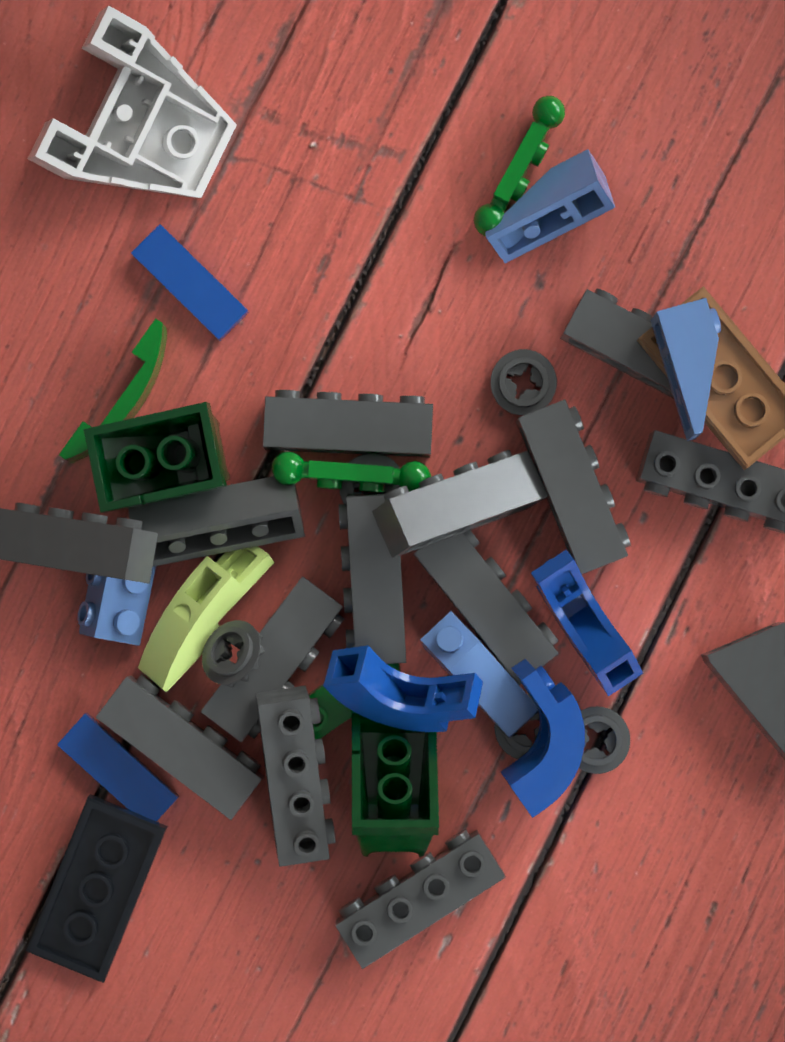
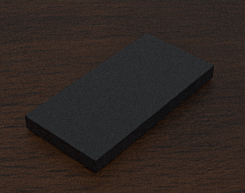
[26,794,168,983]

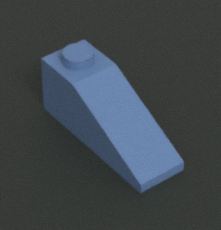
[485,149,615,263]
[650,298,721,441]
[420,611,538,739]

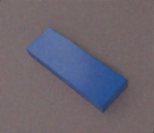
[131,224,249,341]
[57,713,179,821]

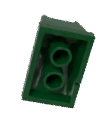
[84,402,230,513]
[352,713,439,857]

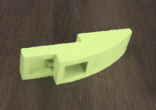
[138,546,275,692]

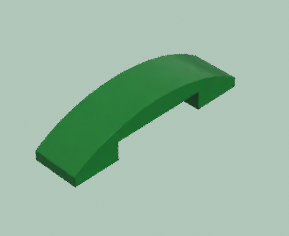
[59,318,167,463]

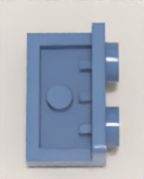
[77,566,156,646]

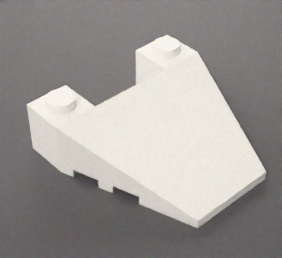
[27,6,237,198]

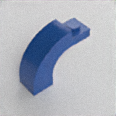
[531,550,643,696]
[323,645,483,732]
[501,659,585,818]

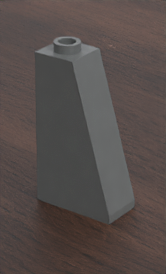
[701,622,785,760]

